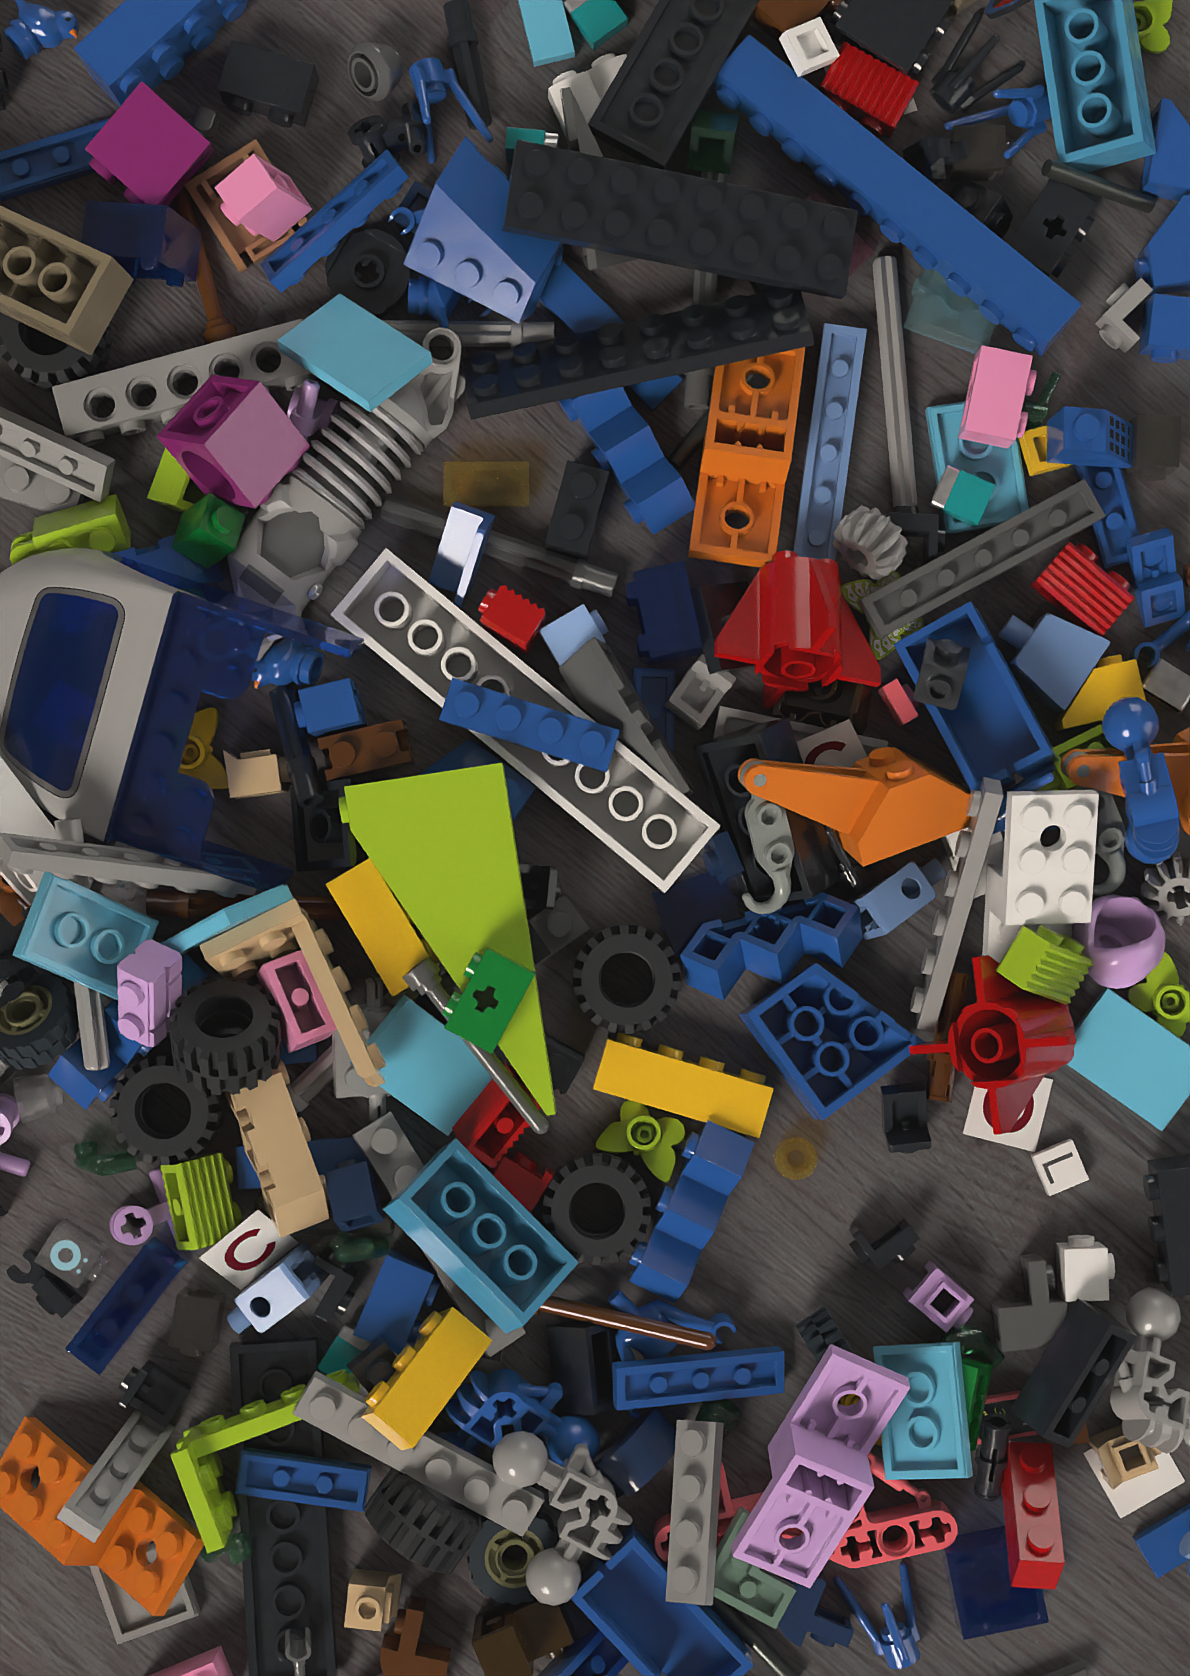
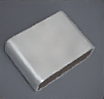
[1142,658,1190,713]

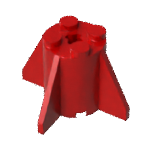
[714,550,881,710]
[909,955,1076,1135]

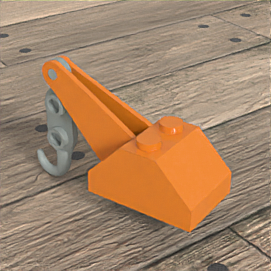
[1060,727,1190,897]
[738,747,971,914]

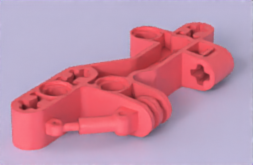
[654,1451,958,1568]

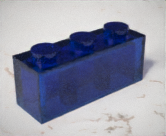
[65,1237,189,1375]

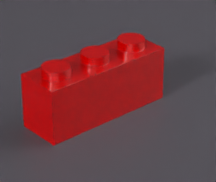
[1001,1441,1065,1590]

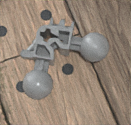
[1110,1287,1190,1454]
[492,1431,633,1606]

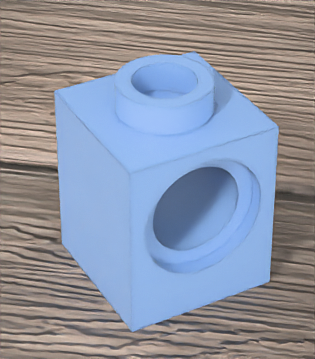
[539,604,609,668]

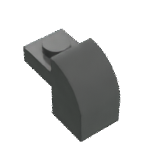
[991,1253,1067,1352]

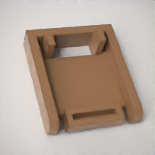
[184,139,308,274]

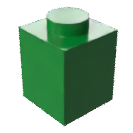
[171,493,246,569]

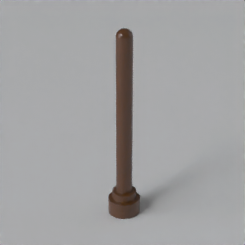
[174,187,238,345]
[535,1295,717,1350]

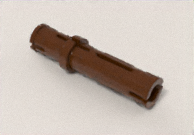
[926,972,971,1103]

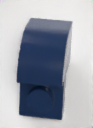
[593,1407,676,1498]
[775,1570,854,1648]

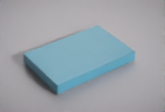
[277,293,432,412]
[925,401,1029,535]
[13,872,159,1000]
[161,884,293,955]
[1067,987,1190,1131]
[350,994,492,1136]
[873,1342,973,1480]

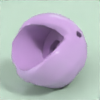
[1072,894,1166,989]

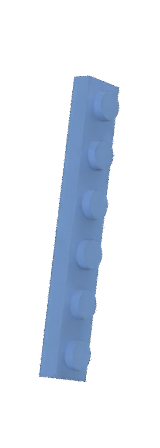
[793,323,867,561]

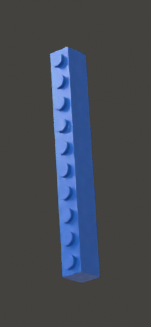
[715,34,1082,356]

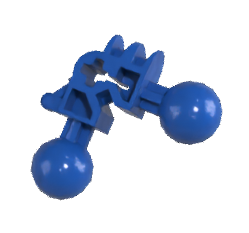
[1102,697,1180,864]
[436,1369,600,1466]

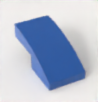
[1126,528,1186,628]

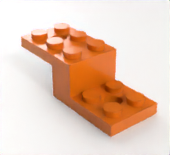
[688,347,805,568]
[0,1416,204,1616]

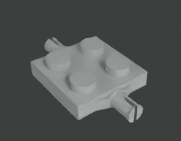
[332,977,395,1122]

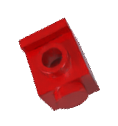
[486,1151,554,1213]

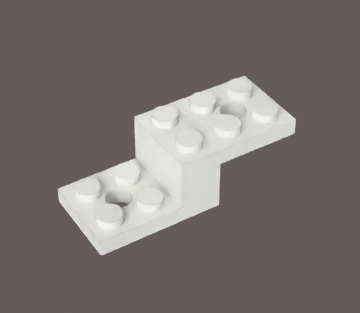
[982,790,1099,963]

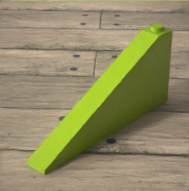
[339,763,556,1116]

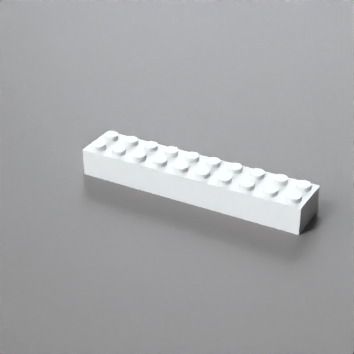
[330,548,720,893]

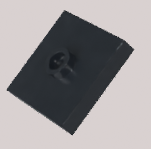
[688,581,754,674]

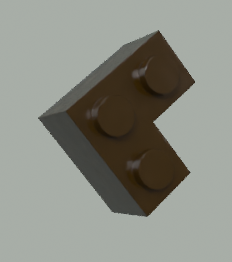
[471,1598,575,1676]

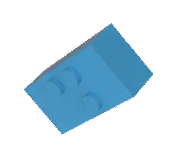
[1034,0,1156,173]
[383,1138,579,1334]

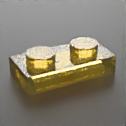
[443,462,530,507]

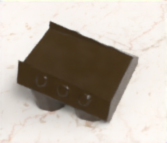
[772,660,879,735]

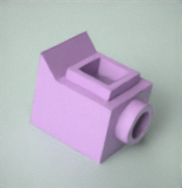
[902,1260,974,1333]

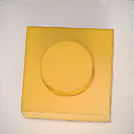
[1018,425,1071,476]

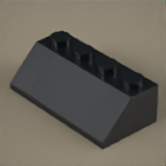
[693,717,841,907]

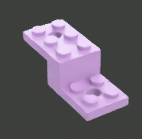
[731,1344,910,1588]

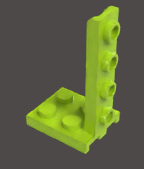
[170,1369,362,1554]

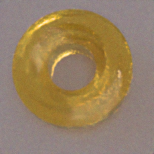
[774,1137,817,1180]

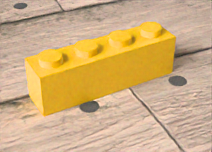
[593,1032,774,1138]

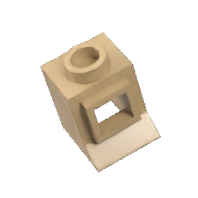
[223,749,292,799]
[1088,1425,1161,1490]
[344,1568,402,1631]

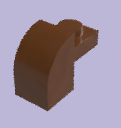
[380,1595,451,1676]

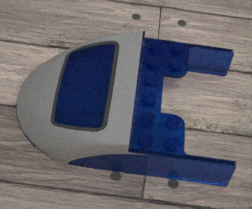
[0,548,364,892]

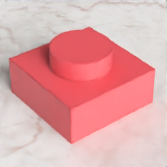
[877,679,919,727]

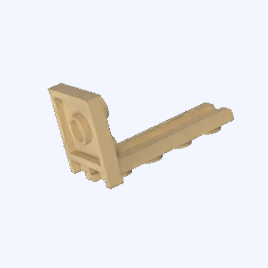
[199,898,386,1087]

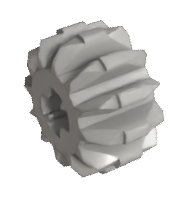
[832,505,908,581]
[1140,851,1190,926]

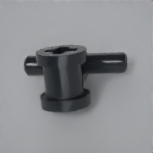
[348,102,427,169]

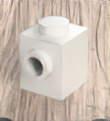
[1056,1235,1115,1302]

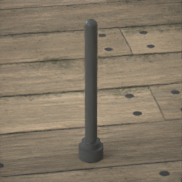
[402,956,549,1134]

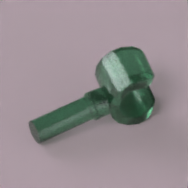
[1022,372,1062,428]

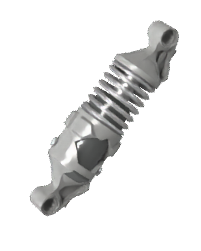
[198,327,466,662]

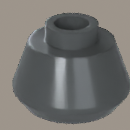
[347,42,403,101]

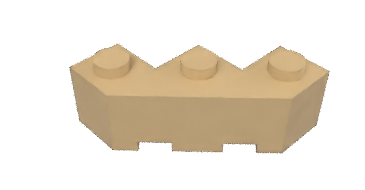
[224,1059,330,1238]

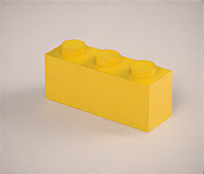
[326,858,439,997]
[361,1307,493,1451]

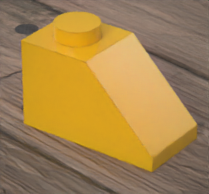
[1054,654,1146,732]

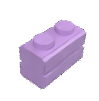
[117,939,182,1047]

